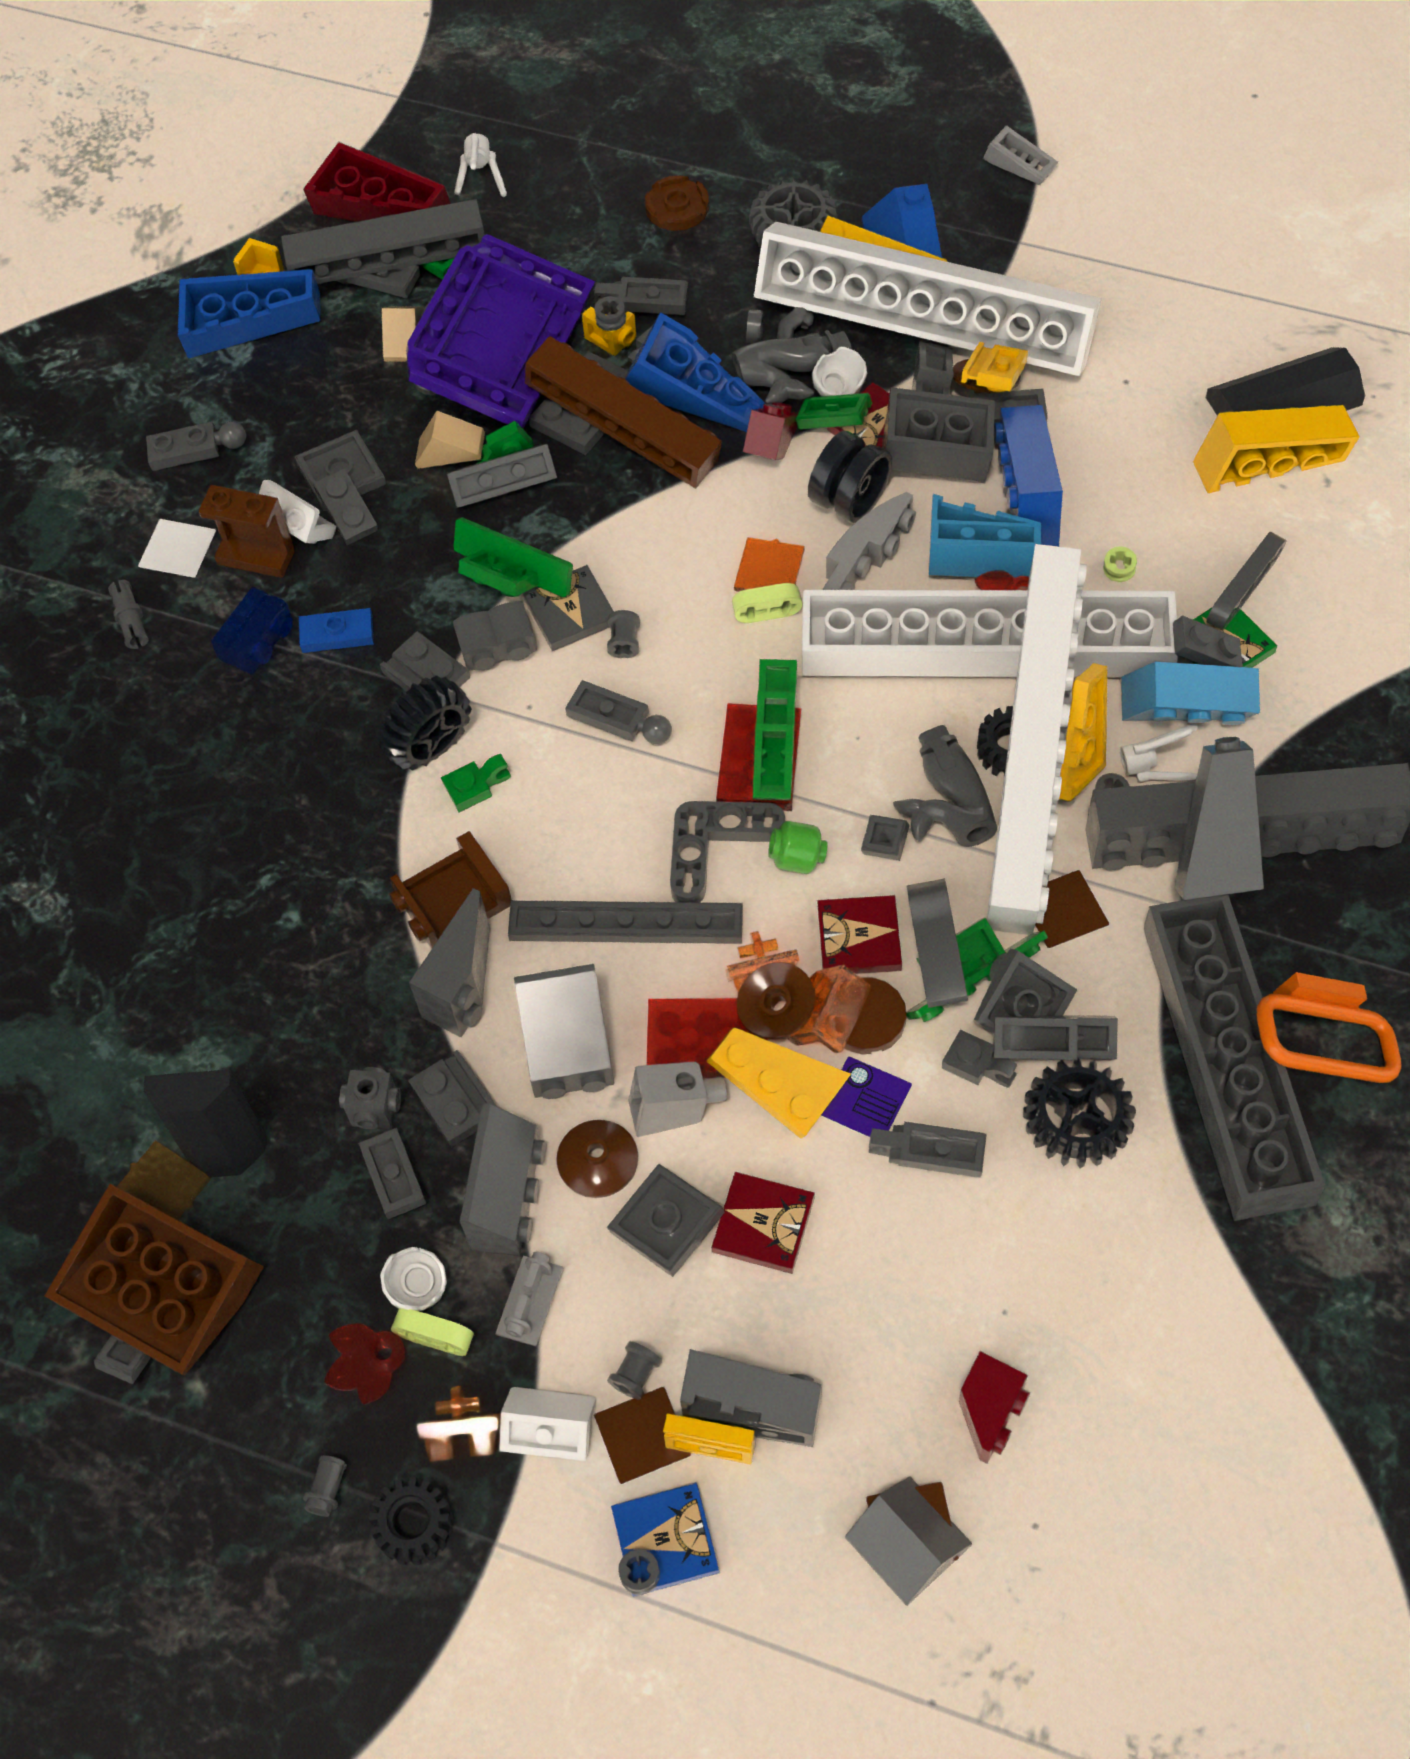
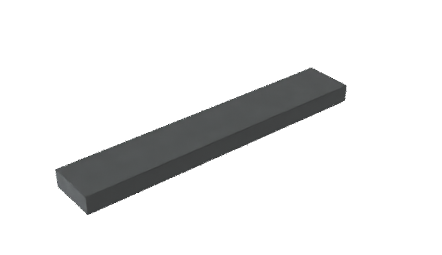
[508,900,743,944]

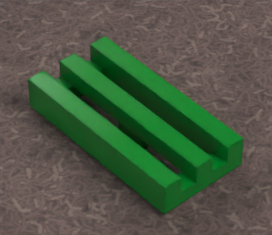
[796,393,872,429]

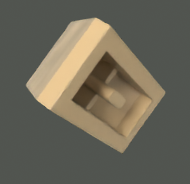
[382,306,424,362]
[415,411,485,469]

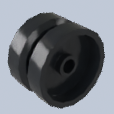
[808,431,892,523]

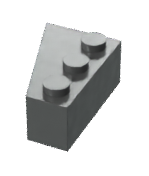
[680,1349,821,1447]

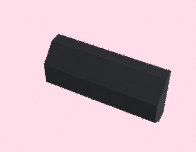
[1206,347,1365,416]
[144,1069,266,1178]

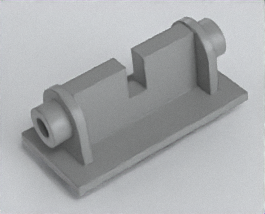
[495,1252,563,1346]

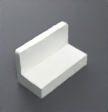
[499,1387,596,1461]

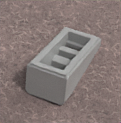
[983,125,1058,185]

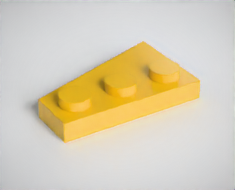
[1059,663,1107,801]
[706,1027,851,1139]

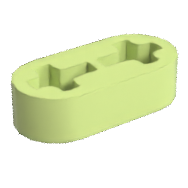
[732,583,803,623]
[391,1309,474,1356]

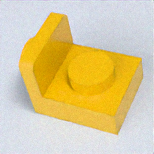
[582,306,636,356]

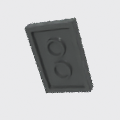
[529,351,628,455]

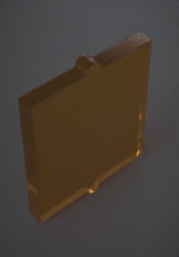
[734,537,805,592]
[117,1140,211,1219]

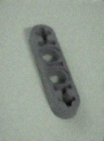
[1206,532,1287,631]

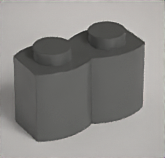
[453,601,537,671]

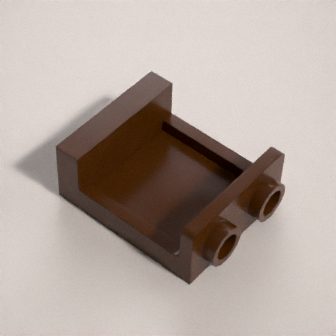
[199,485,295,578]
[389,831,512,949]

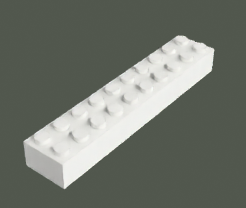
[754,222,1102,376]
[987,544,1087,935]
[802,590,1179,677]

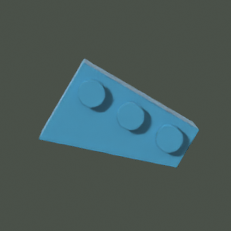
[929,494,1041,579]
[1121,661,1260,725]

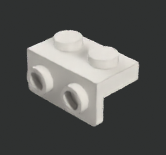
[259,480,336,544]

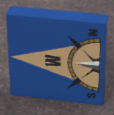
[611,1483,720,1597]

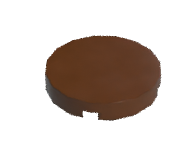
[645,175,709,231]
[827,977,906,1055]

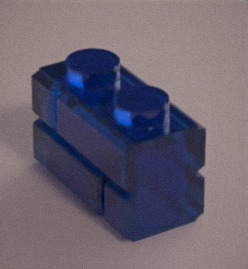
[211,587,293,674]

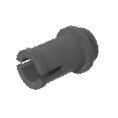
[303,1456,347,1517]

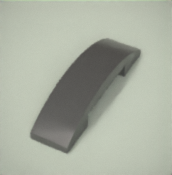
[907,878,968,1008]

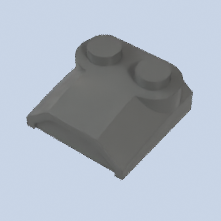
[974,948,1077,1034]

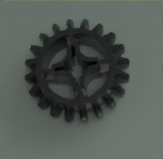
[377,675,472,771]
[1023,1057,1136,1169]

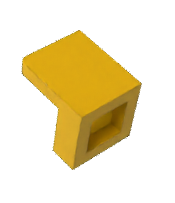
[233,238,285,275]

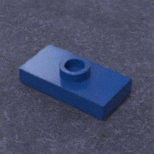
[299,608,374,653]

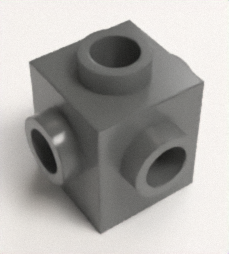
[339,1067,401,1129]

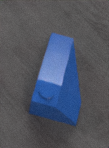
[862,184,942,258]
[625,312,766,432]

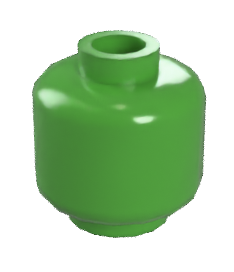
[768,821,827,874]

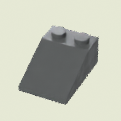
[409,888,490,1037]

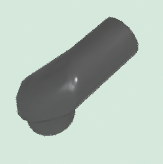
[776,307,814,339]

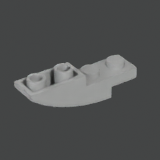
[823,492,916,590]

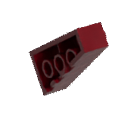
[303,142,451,222]

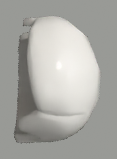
[812,347,867,396]
[380,1247,447,1311]

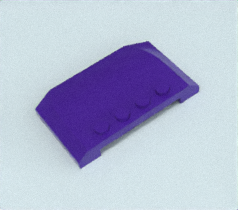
[406,234,595,428]

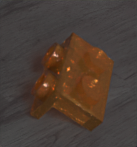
[785,965,871,1053]

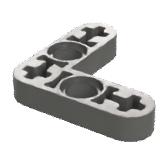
[670,801,785,903]

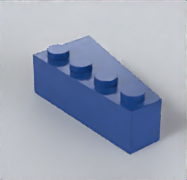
[178,269,320,359]
[994,405,1063,547]

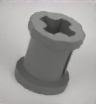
[607,610,640,658]
[607,1342,662,1400]

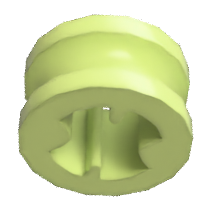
[1103,546,1137,582]

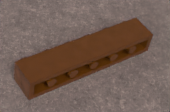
[525,336,722,489]

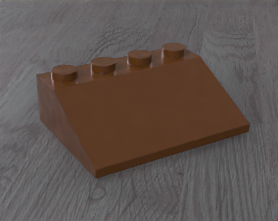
[45,1184,264,1375]

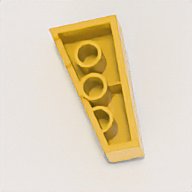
[1193,405,1360,493]

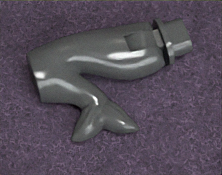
[732,330,852,405]
[893,725,997,847]

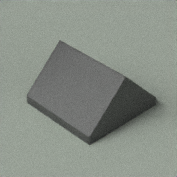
[845,1477,972,1606]

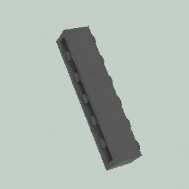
[281,199,485,284]

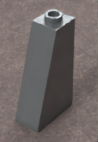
[1175,737,1264,900]

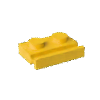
[961,342,1028,392]
[663,1414,755,1465]

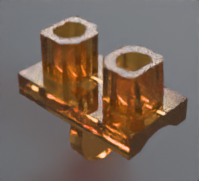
[725,931,800,994]
[417,1386,501,1461]

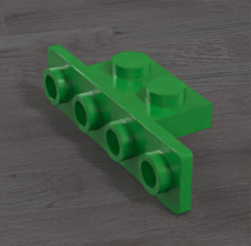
[454,517,573,597]
[906,918,1048,1022]

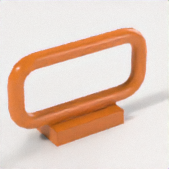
[1256,972,1401,1083]

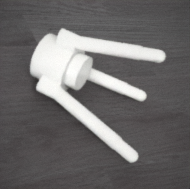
[454,133,507,197]
[1120,723,1198,783]

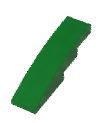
[753,659,797,801]

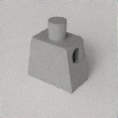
[628,1062,727,1137]

